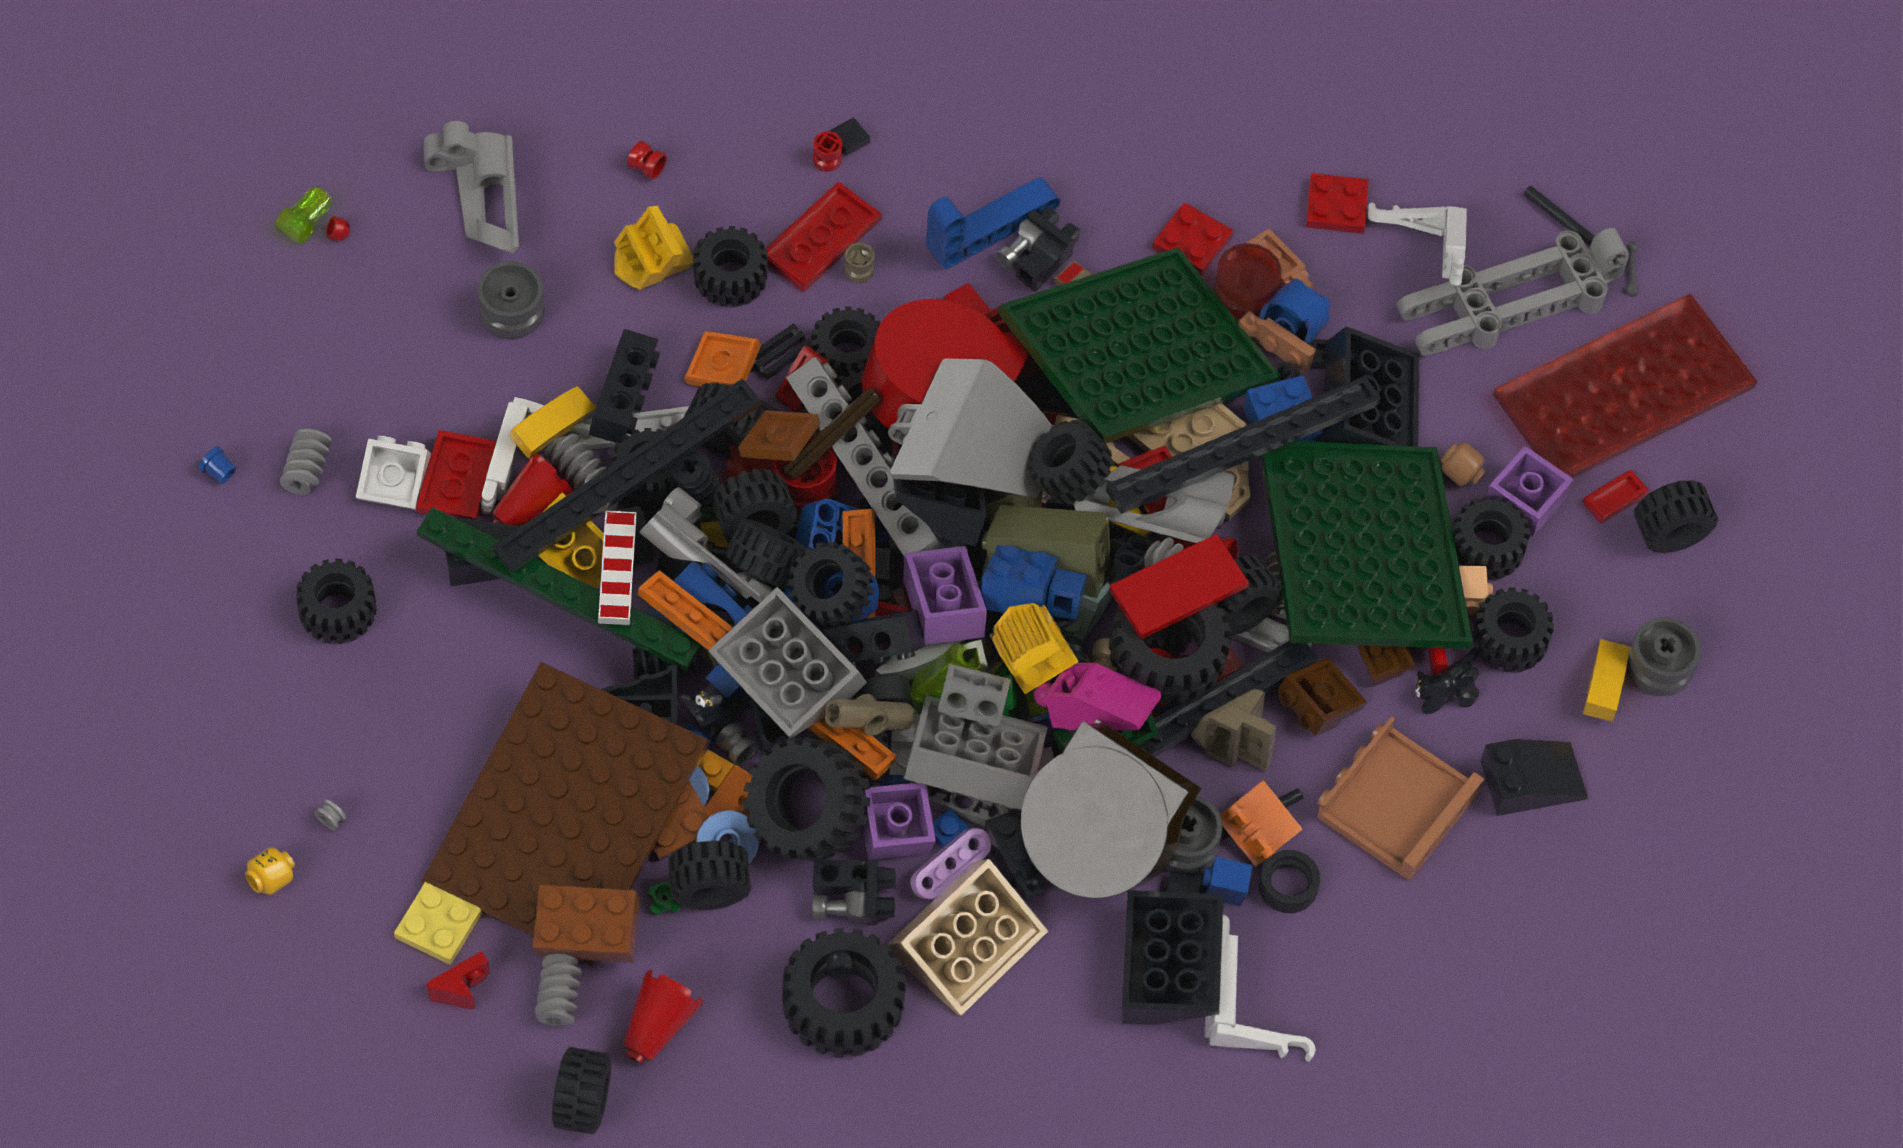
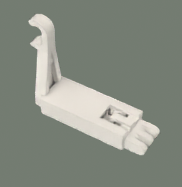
[1367,203,1467,285]
[481,397,594,515]
[1205,915,1315,1063]

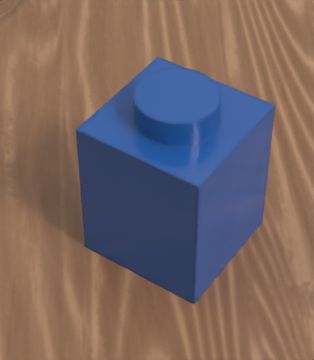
[1047,569,1087,620]
[1201,856,1252,906]

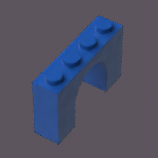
[645,561,754,700]

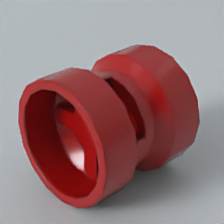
[813,131,842,172]
[627,140,667,180]

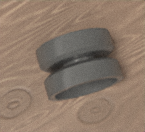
[477,261,545,339]
[1627,617,1701,697]
[1164,796,1223,875]

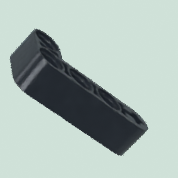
[1045,499,1153,585]

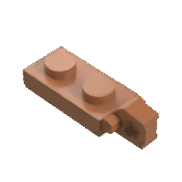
[1245,229,1314,289]
[1238,311,1316,374]

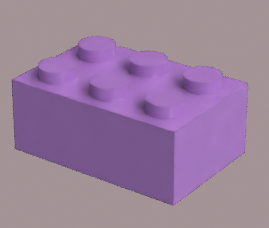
[903,546,987,645]

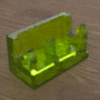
[910,642,976,706]

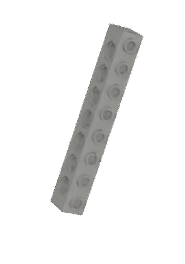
[786,357,946,557]

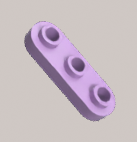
[911,828,991,899]

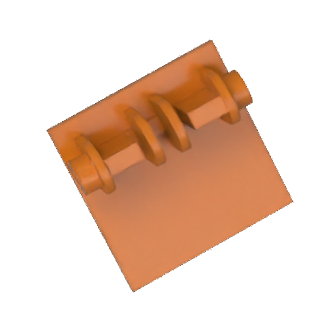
[1220,780,1302,868]

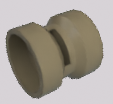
[845,243,874,283]

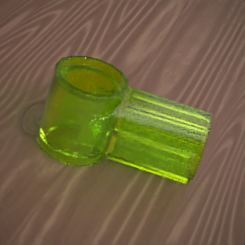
[275,186,332,244]

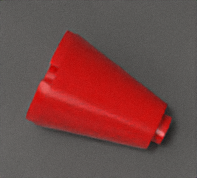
[491,454,573,526]
[623,970,703,1064]

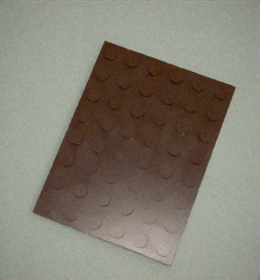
[421,662,709,965]

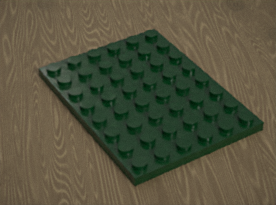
[997,247,1281,443]
[1261,441,1473,649]

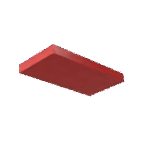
[765,181,882,292]
[1109,534,1249,639]

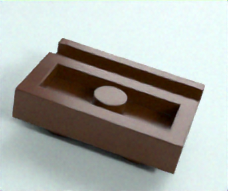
[1356,645,1416,686]

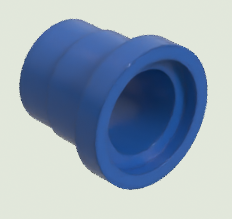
[198,446,237,484]

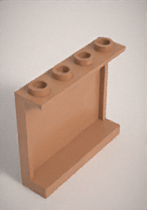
[1317,716,1484,881]

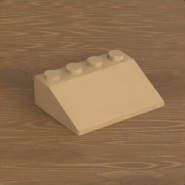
[888,859,1048,1016]

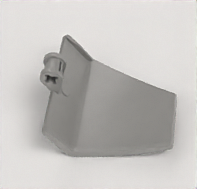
[888,359,1053,499]

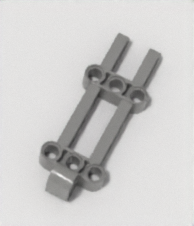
[1396,228,1629,356]

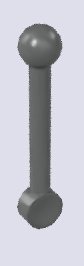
[1626,242,1639,297]

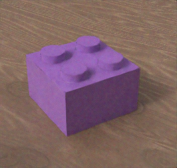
[1486,446,1574,537]
[862,783,936,860]

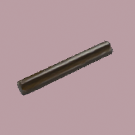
[783,388,881,480]

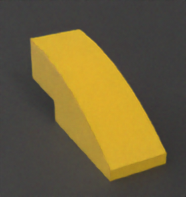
[509,386,596,459]
[1582,639,1630,722]

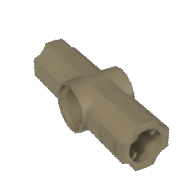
[824,694,914,736]

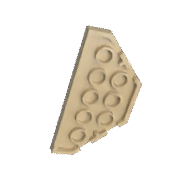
[1127,403,1250,521]

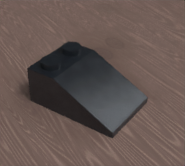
[1480,739,1588,816]

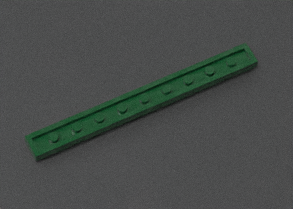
[417,507,702,672]

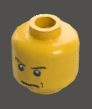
[245,848,295,895]

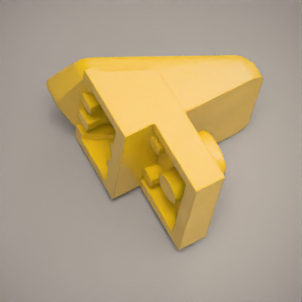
[614,205,694,290]
[991,603,1078,694]

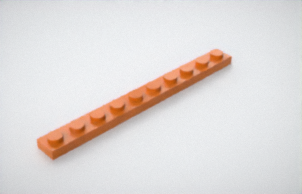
[637,570,897,781]

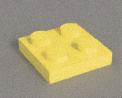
[394,882,482,965]

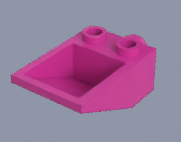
[1034,663,1161,731]

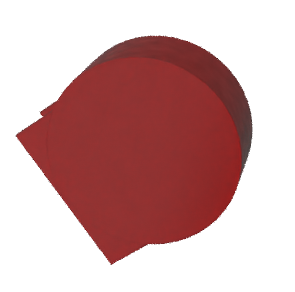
[862,299,1029,429]

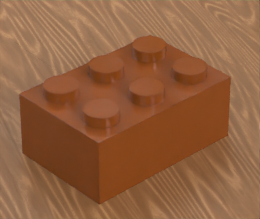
[533,885,640,963]

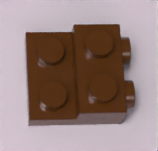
[1277,657,1367,736]

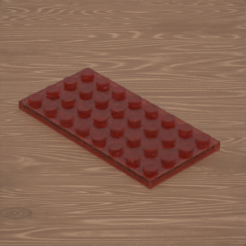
[1493,293,1757,478]

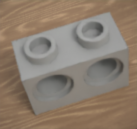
[938,664,1010,727]

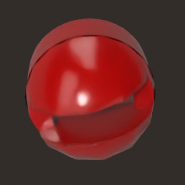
[326,216,350,241]

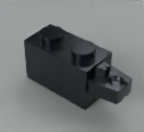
[985,809,1044,901]

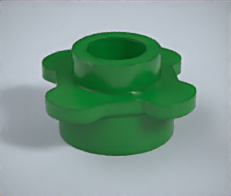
[648,882,682,915]

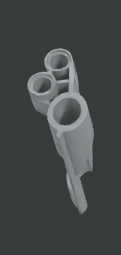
[424,121,519,254]

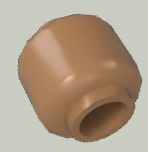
[1440,442,1485,487]

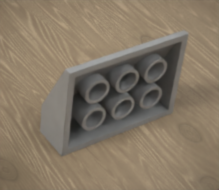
[708,587,867,738]
[904,695,1048,810]

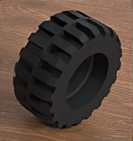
[1109,602,1231,704]
[744,737,871,861]
[782,928,906,1058]

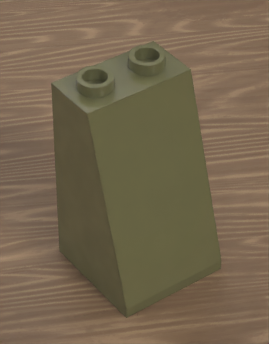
[982,505,1111,598]

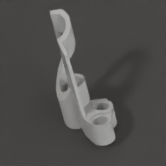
[1072,466,1235,543]
[639,487,773,603]

